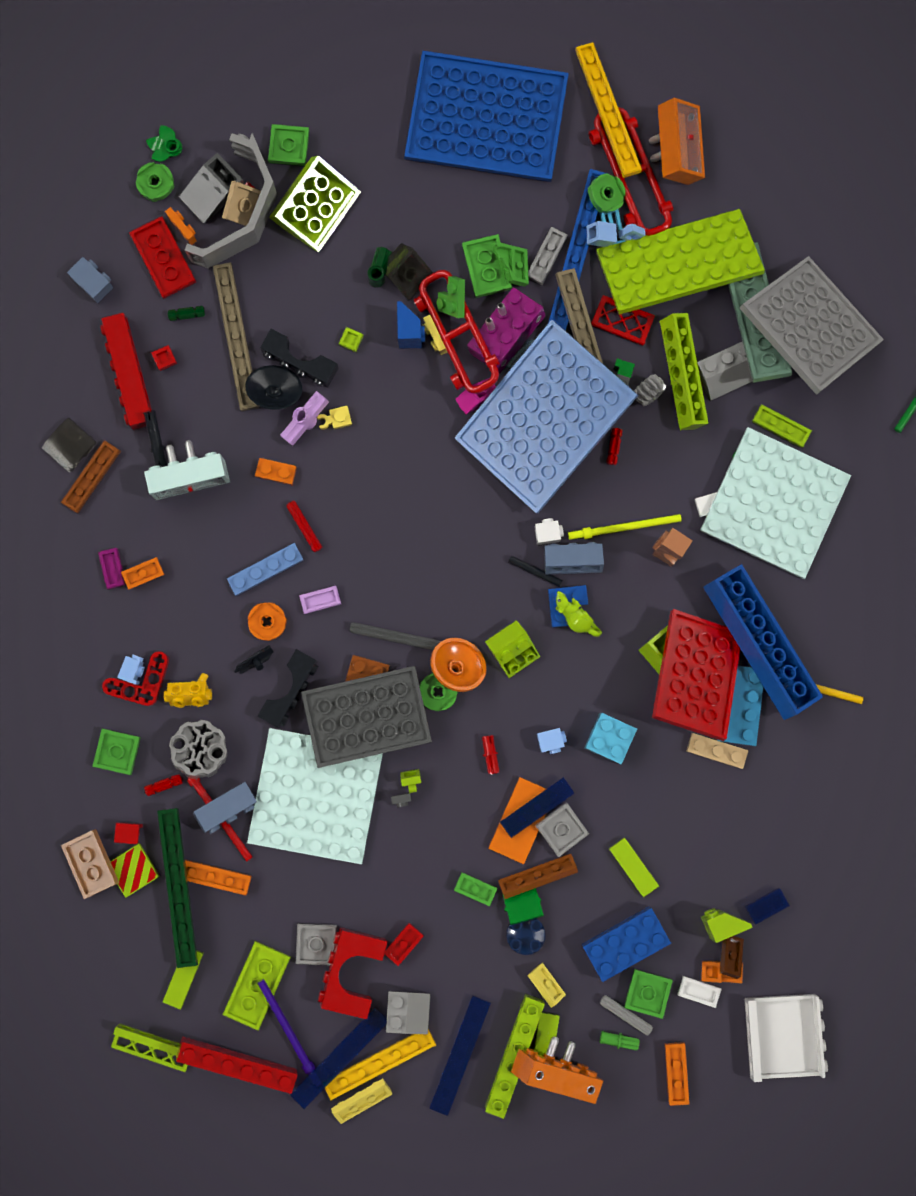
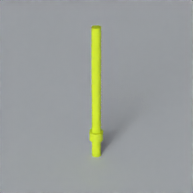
[568,514,681,540]

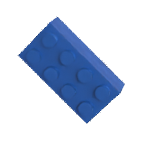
[581,906,671,982]

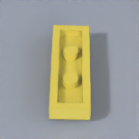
[331,1079,392,1124]

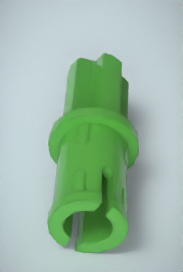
[600,1031,640,1051]

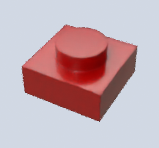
[151,345,177,371]

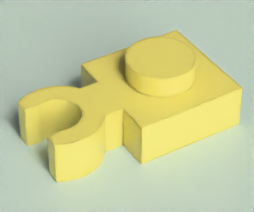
[317,406,352,430]

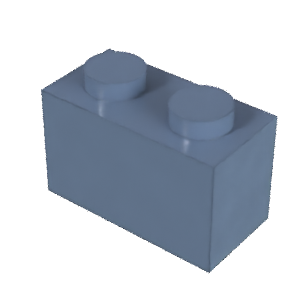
[67,257,113,303]

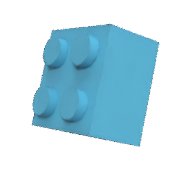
[584,713,637,764]

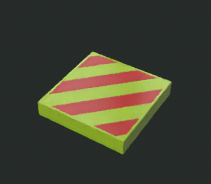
[110,843,160,898]

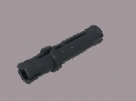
[143,410,168,467]

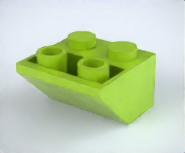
[485,620,540,678]

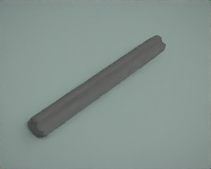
[350,622,441,650]

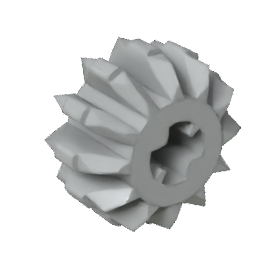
[634,374,666,406]

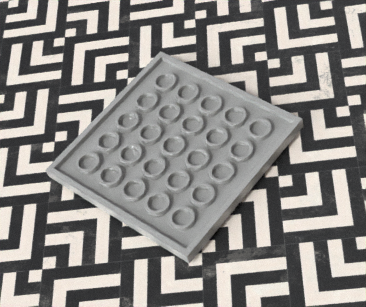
[740,256,884,395]

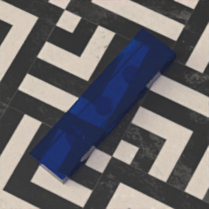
[500,777,574,838]

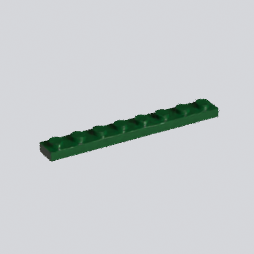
[157,808,198,968]

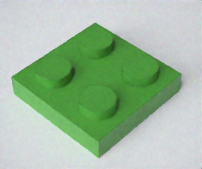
[268,124,310,166]
[92,729,141,775]
[624,969,673,1019]

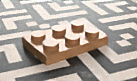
[61,829,119,899]

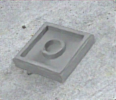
[535,802,589,857]
[296,923,337,965]

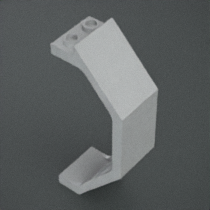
[185,133,277,269]

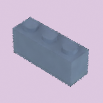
[544,542,604,575]
[193,782,257,834]

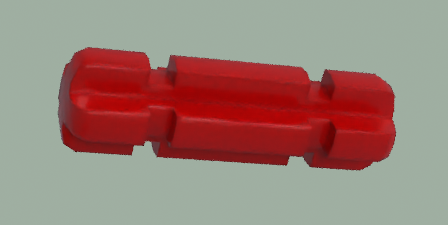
[607,428,623,465]
[144,774,183,796]

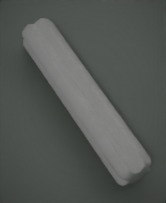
[600,995,653,1036]

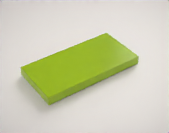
[223,941,291,1030]

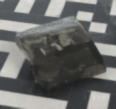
[42,418,97,472]

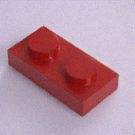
[384,922,424,966]

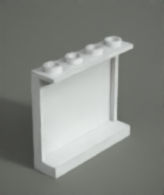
[745,994,828,1082]

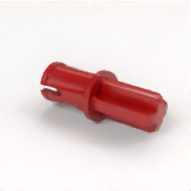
[481,735,499,775]

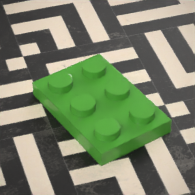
[462,234,512,298]

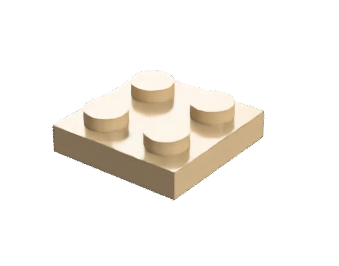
[222,181,261,226]

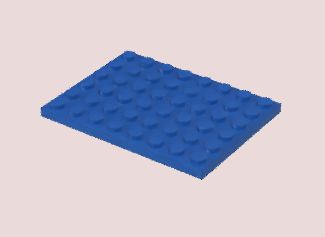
[404,50,569,182]

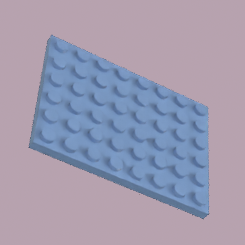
[455,320,639,513]

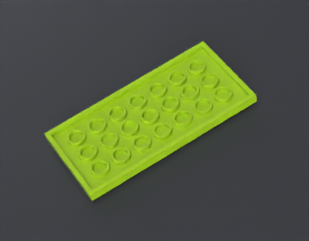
[597,209,765,315]

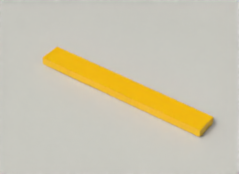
[575,42,642,178]

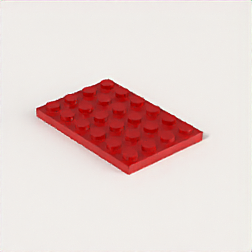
[652,609,740,741]

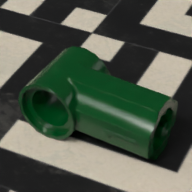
[367,247,392,288]

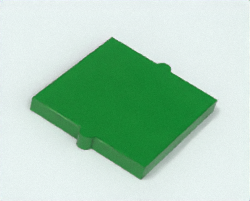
[502,888,544,925]

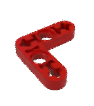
[102,651,169,706]

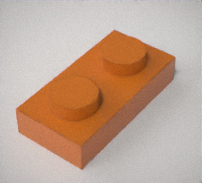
[165,207,197,245]
[255,458,297,486]
[121,557,165,590]

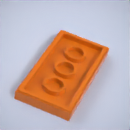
[488,777,555,864]

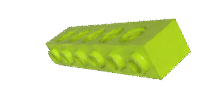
[660,313,709,430]
[485,994,545,1119]

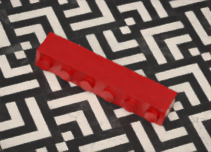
[100,313,152,430]
[176,1037,298,1094]

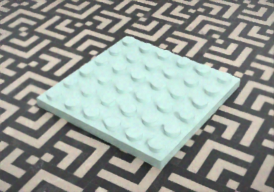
[700,427,851,579]
[247,728,383,864]

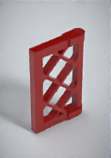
[591,295,655,346]

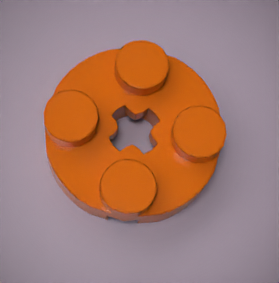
[248,603,287,641]

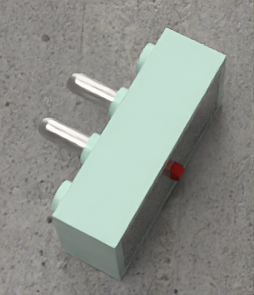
[144,440,230,500]

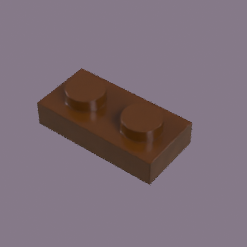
[720,936,744,979]

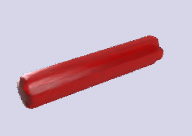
[286,501,322,552]

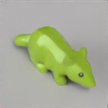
[556,591,602,637]

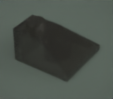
[386,243,433,300]

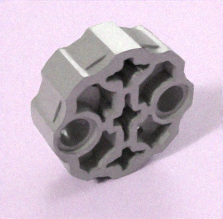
[169,720,227,779]

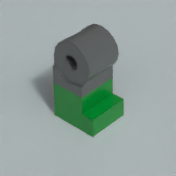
[613,358,635,385]

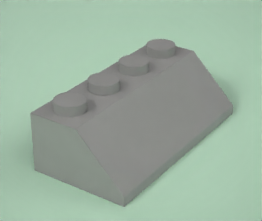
[697,341,753,401]

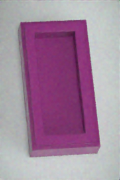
[98,548,126,590]

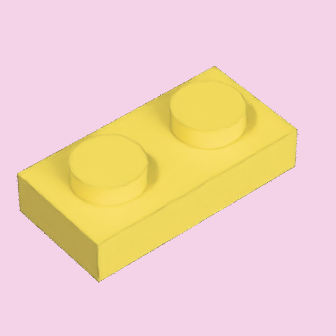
[423,315,447,355]
[527,963,566,1008]

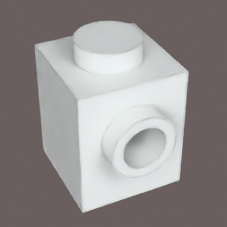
[534,518,564,545]

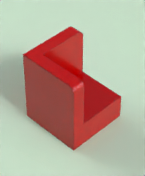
[114,822,143,844]

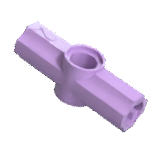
[280,391,329,445]

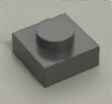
[391,793,412,807]

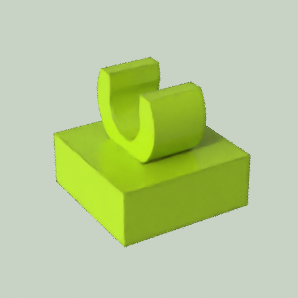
[400,769,421,793]

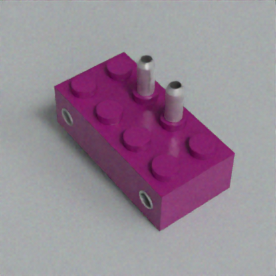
[467,287,545,374]

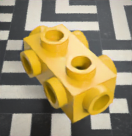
[164,673,212,708]

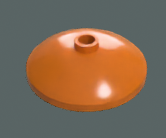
[430,638,486,692]

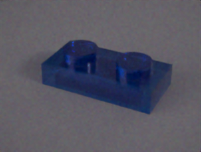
[745,888,790,925]

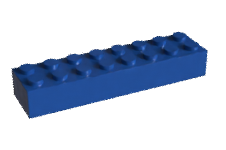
[703,564,823,720]

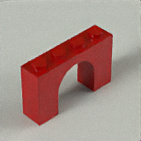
[318,927,387,1019]

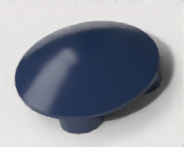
[506,918,546,955]

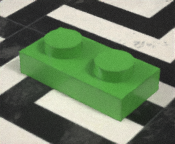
[454,872,497,906]

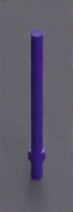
[257,979,322,1087]

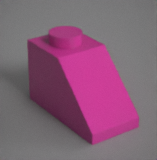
[455,378,496,414]

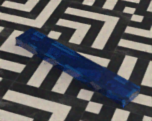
[429,995,491,1116]
[290,1007,387,1109]

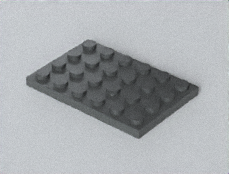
[301,666,432,768]

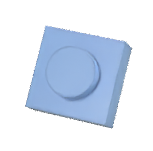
[618,224,646,241]

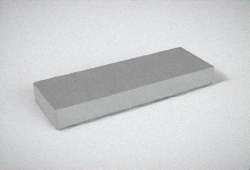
[528,227,568,285]

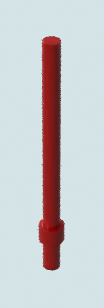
[187,767,252,862]

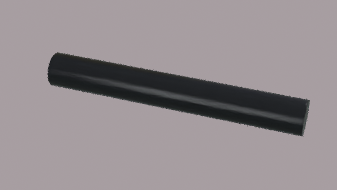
[508,555,563,587]

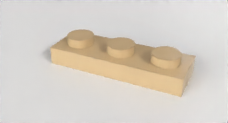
[686,733,748,769]

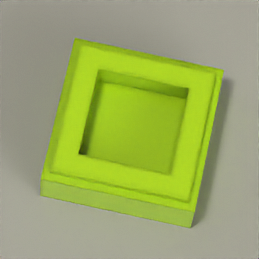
[339,327,364,352]

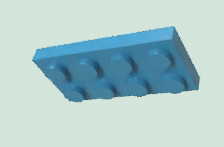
[717,666,763,746]

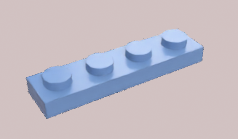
[227,543,304,596]

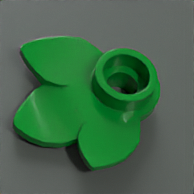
[146,125,182,162]

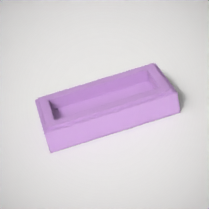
[299,586,341,614]

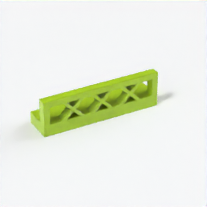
[111,1024,188,1072]

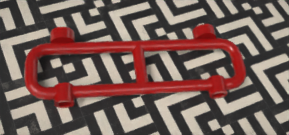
[588,107,673,236]
[414,270,500,394]

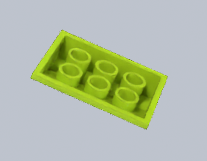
[269,156,361,252]

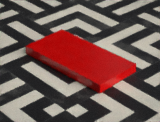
[129,216,196,299]

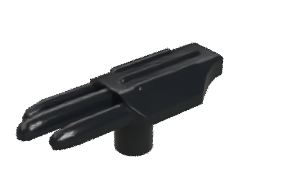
[234,645,274,674]

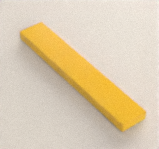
[322,1029,436,1100]

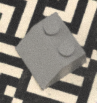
[386,991,430,1034]

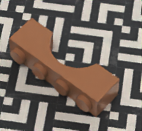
[652,528,693,567]

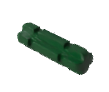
[168,306,205,321]

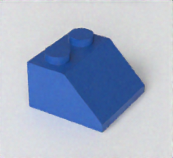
[397,301,425,349]

